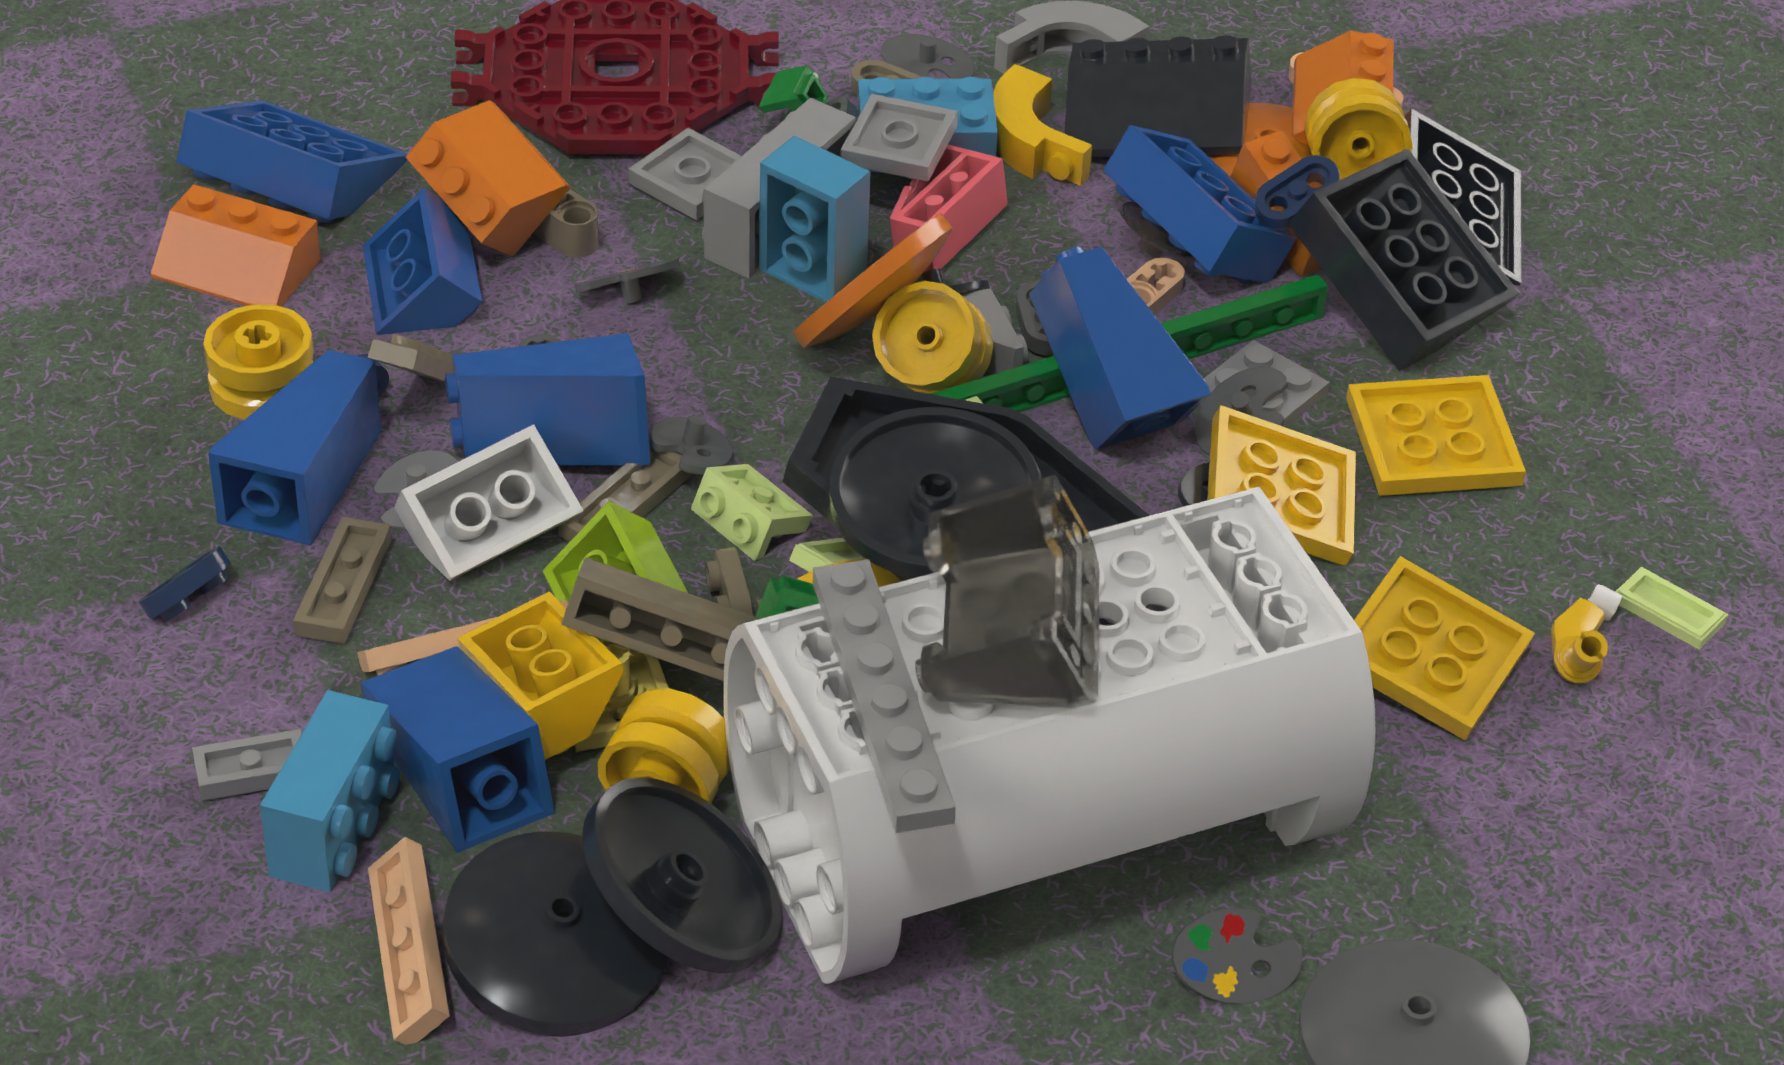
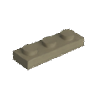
[368,334,454,383]
[558,443,692,542]
[293,517,392,644]

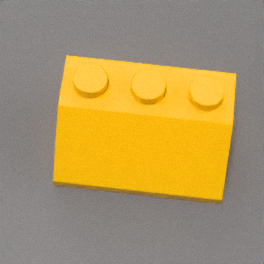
[457,591,624,760]

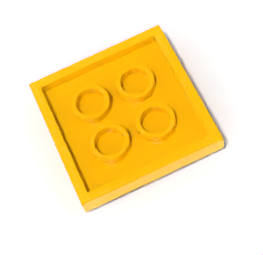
[1346,375,1526,496]
[1207,405,1356,566]
[1354,556,1535,741]

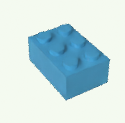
[857,77,998,173]
[759,136,870,302]
[260,690,400,892]

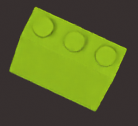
[543,501,688,643]

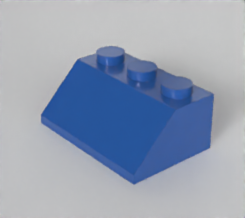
[362,187,482,335]

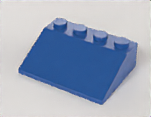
[176,100,408,223]

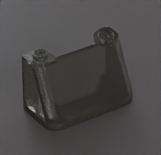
[915,475,1099,709]

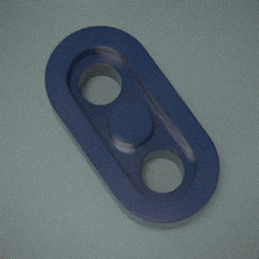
[1255,155,1340,229]
[138,546,231,622]

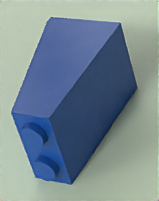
[1029,246,1212,450]
[445,333,651,465]
[208,350,381,546]
[360,646,555,853]

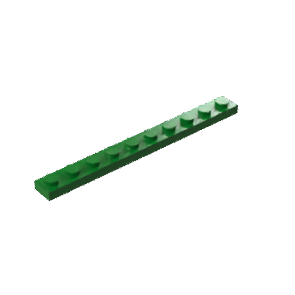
[931,275,1328,413]

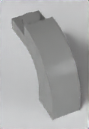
[994,1,1150,74]

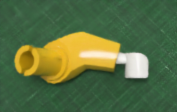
[1551,584,1622,683]

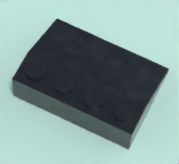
[1064,35,1252,157]
[1404,108,1521,285]
[1288,149,1520,371]

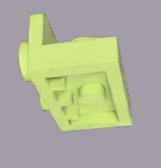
[691,464,813,561]

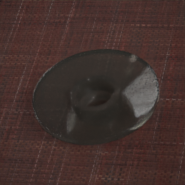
[1120,202,1195,258]

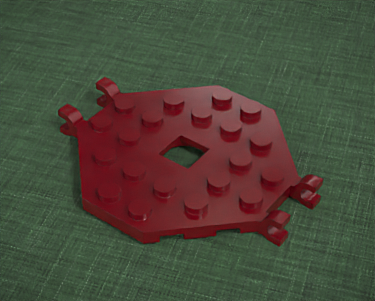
[451,0,779,156]

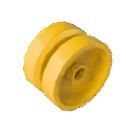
[1304,78,1413,180]
[872,281,994,394]
[203,304,314,420]
[598,689,730,804]

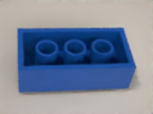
[1103,125,1297,284]

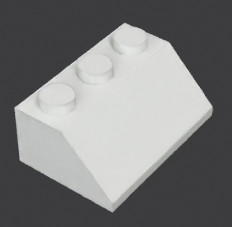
[394,424,584,581]

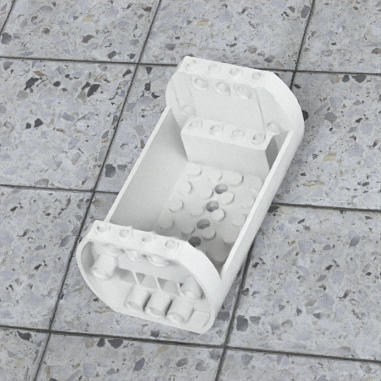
[724,487,1375,983]

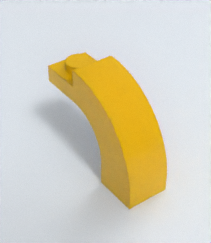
[993,64,1092,186]

